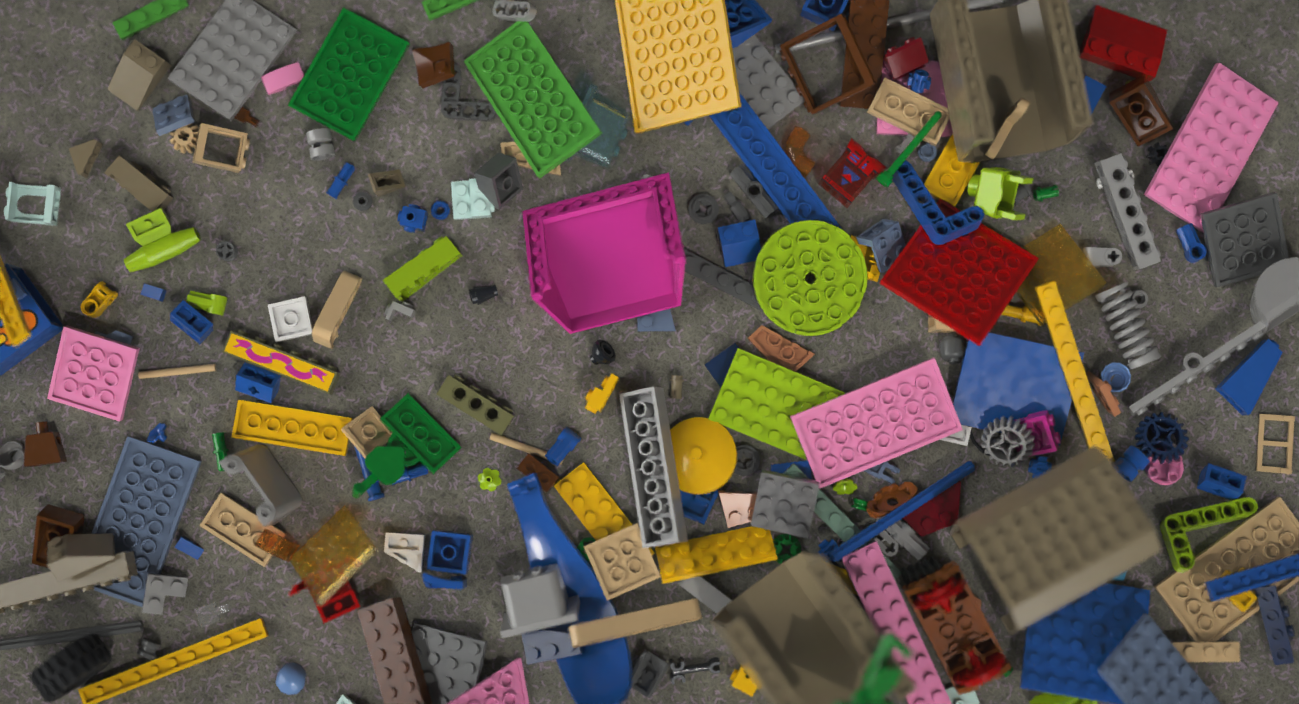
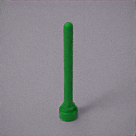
[876,111,942,188]

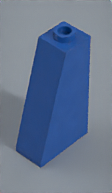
[1215,339,1283,416]

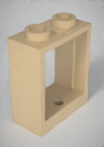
[192,123,250,173]

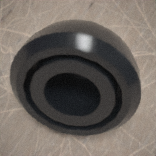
[590,339,616,365]

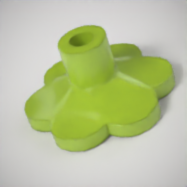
[478,468,502,492]
[833,478,858,495]

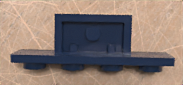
[1255,585,1295,665]

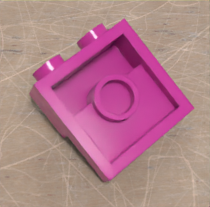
[1013,410,1061,457]

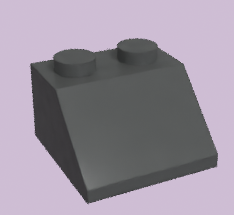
[474,152,523,210]

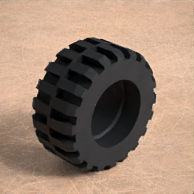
[30,633,112,703]

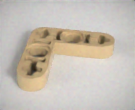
[985,97,1030,159]

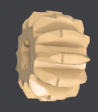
[169,123,199,154]

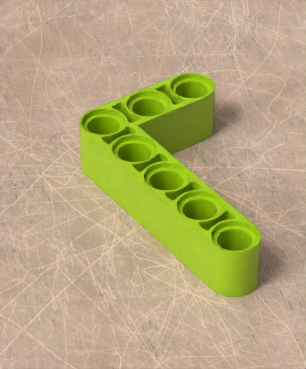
[1160,497,1258,573]

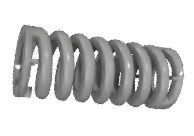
[1095,281,1162,370]

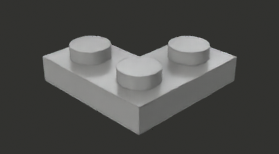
[142,573,188,615]

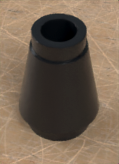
[469,285,498,305]

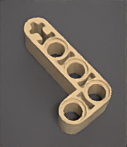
[312,270,362,349]

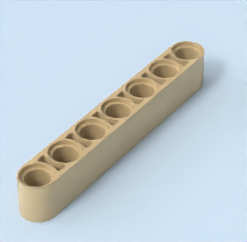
[568,599,702,648]

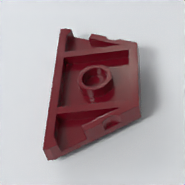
[892,481,961,537]

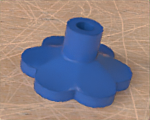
[147,423,167,443]

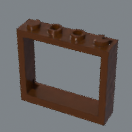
[779,14,876,115]

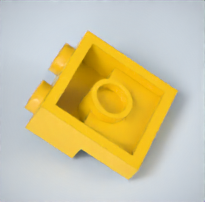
[585,373,619,414]

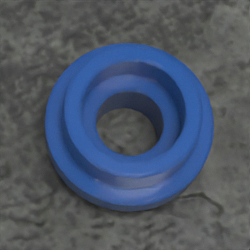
[431,201,450,220]

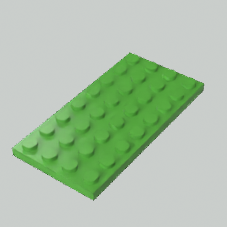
[464,21,602,178]

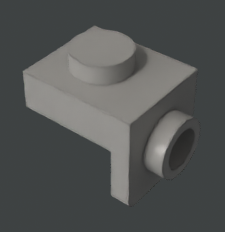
[385,301,416,322]

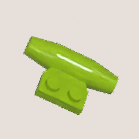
[124,207,201,273]

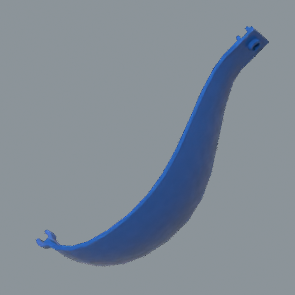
[507,473,632,704]

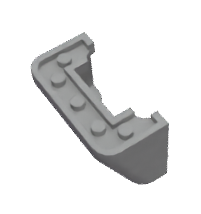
[219,444,302,526]

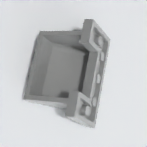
[500,563,580,638]

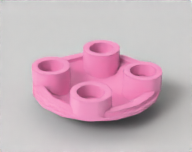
[1145,448,1184,485]

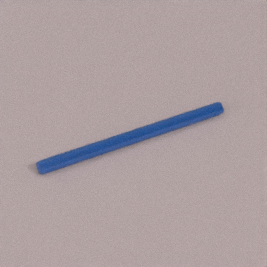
[830,461,975,561]

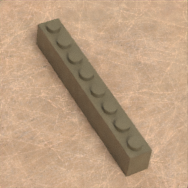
[0,552,138,614]

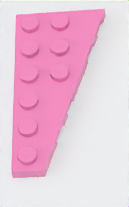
[447,657,529,704]

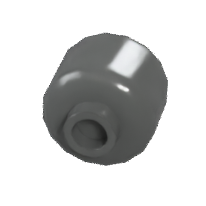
[939,335,966,365]

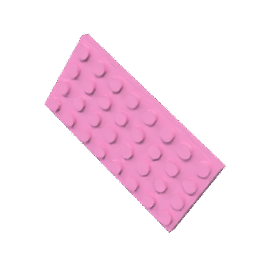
[1144,63,1279,233]
[790,358,963,489]

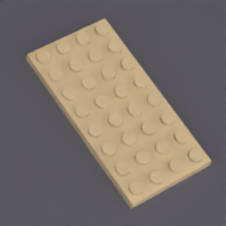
[1154,497,1299,641]

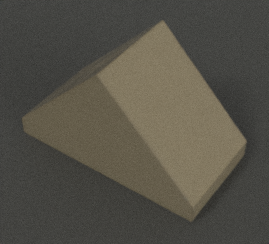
[69,139,103,178]
[368,169,406,197]

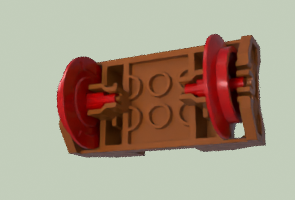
[902,560,1011,695]

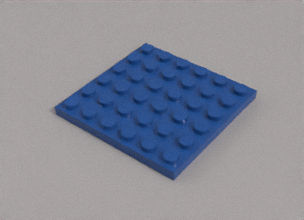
[1020,583,1150,704]

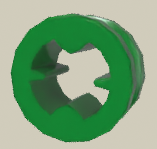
[851,498,868,511]

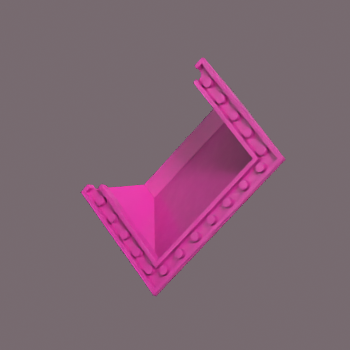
[523,172,685,334]

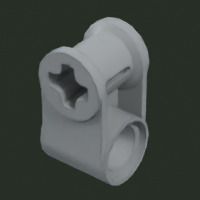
[1083,247,1122,268]

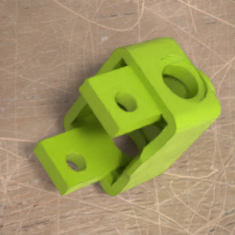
[967,167,1034,220]

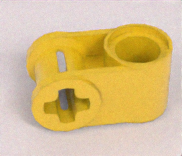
[81,281,118,318]

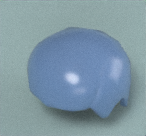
[1101,362,1131,392]
[276,663,306,695]

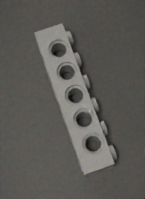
[1094,153,1161,270]

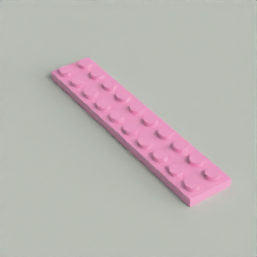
[841,541,952,704]

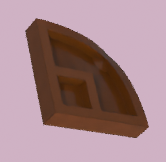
[412,42,455,89]

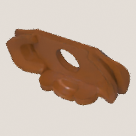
[866,482,919,518]

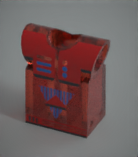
[818,138,887,208]

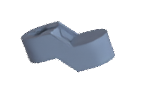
[95,330,133,345]

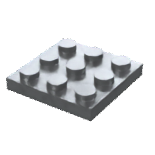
[751,470,820,538]

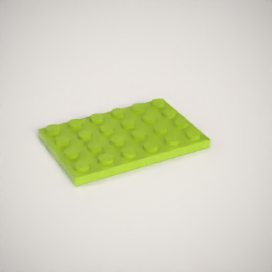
[708,348,845,460]

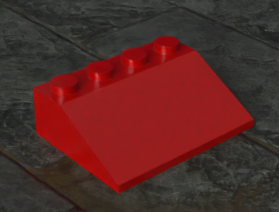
[1079,5,1167,82]

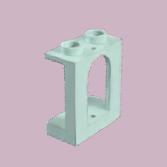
[4,182,61,226]

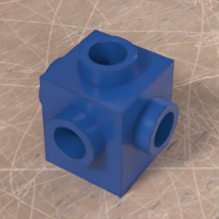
[397,204,428,233]

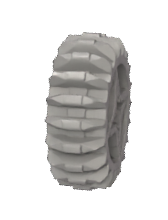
[981,416,1035,468]

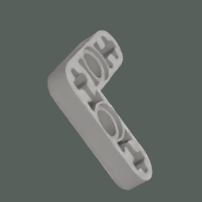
[492,0,537,22]

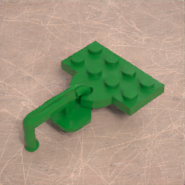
[352,393,462,498]
[835,632,914,704]

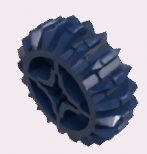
[1134,412,1189,464]

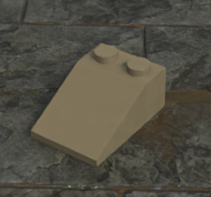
[107,39,171,111]
[47,533,115,582]

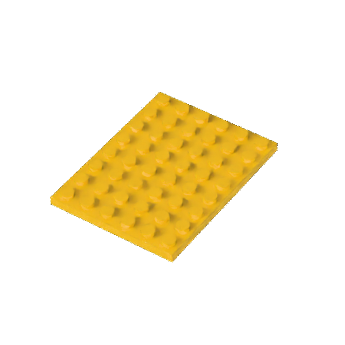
[615,0,741,133]

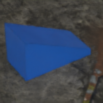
[140,283,167,302]
[174,537,204,560]

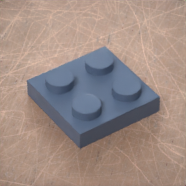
[152,94,195,136]

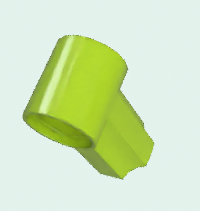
[186,290,228,316]

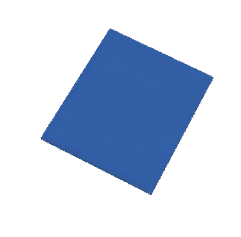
[952,332,1084,446]

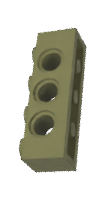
[436,374,515,436]

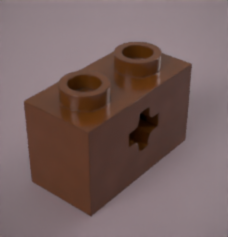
[517,453,560,493]

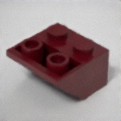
[883,37,929,82]

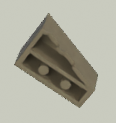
[104,155,173,211]

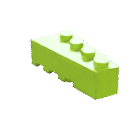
[383,236,462,302]

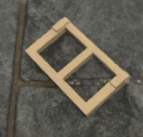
[1256,414,1295,475]

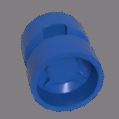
[1113,445,1150,482]

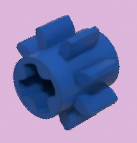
[907,69,931,93]
[1028,455,1052,478]
[818,539,838,563]

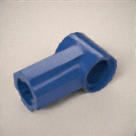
[1175,223,1207,263]
[545,427,582,466]

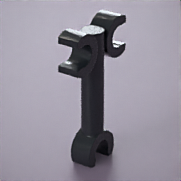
[669,657,720,685]

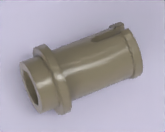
[669,375,684,399]

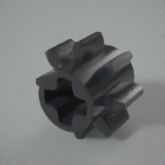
[1145,142,1168,167]

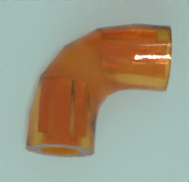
[785,126,816,178]

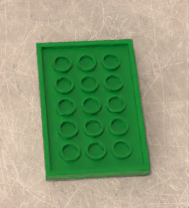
[288,7,410,142]

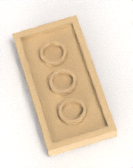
[867,77,950,146]
[200,493,287,567]

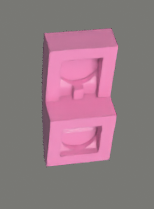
[261,62,304,95]

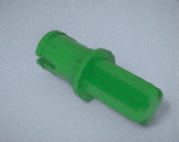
[212,432,229,471]

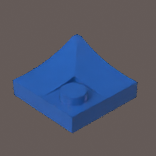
[680,489,720,525]
[423,573,467,589]

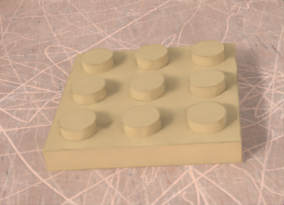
[584,523,661,601]

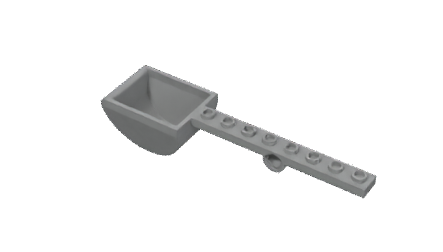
[1128,257,1299,416]

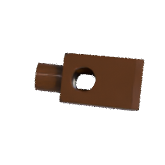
[24,421,67,467]

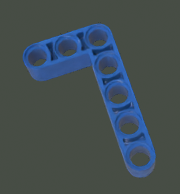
[892,160,984,245]

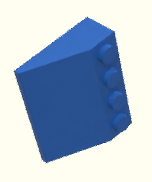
[725,0,772,49]

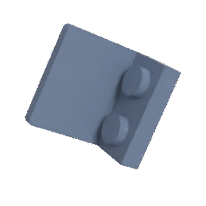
[856,219,906,273]

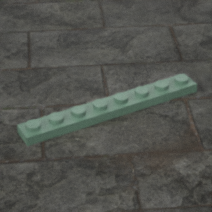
[783,463,902,580]

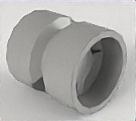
[306,128,336,161]

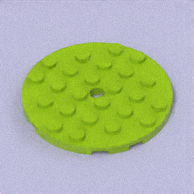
[753,220,867,336]

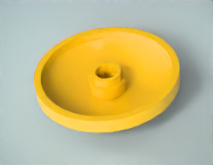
[670,417,737,495]

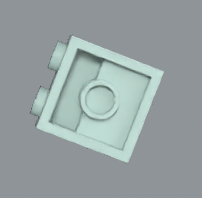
[451,178,495,220]

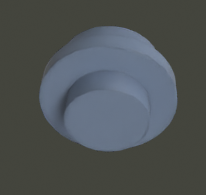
[918,143,937,162]

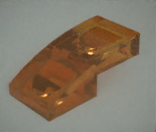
[255,528,299,562]

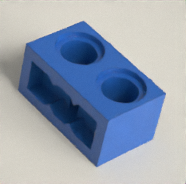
[170,300,213,344]

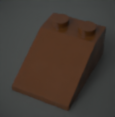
[1109,74,1173,147]
[32,504,85,568]

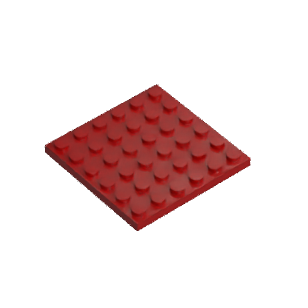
[879,199,1039,346]

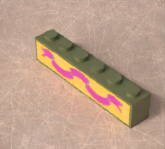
[222,330,340,395]

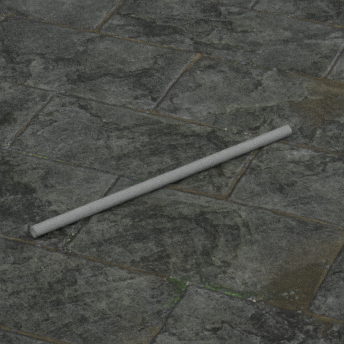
[774,0,1011,54]

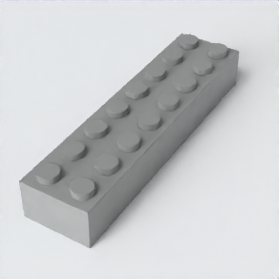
[619,386,688,548]

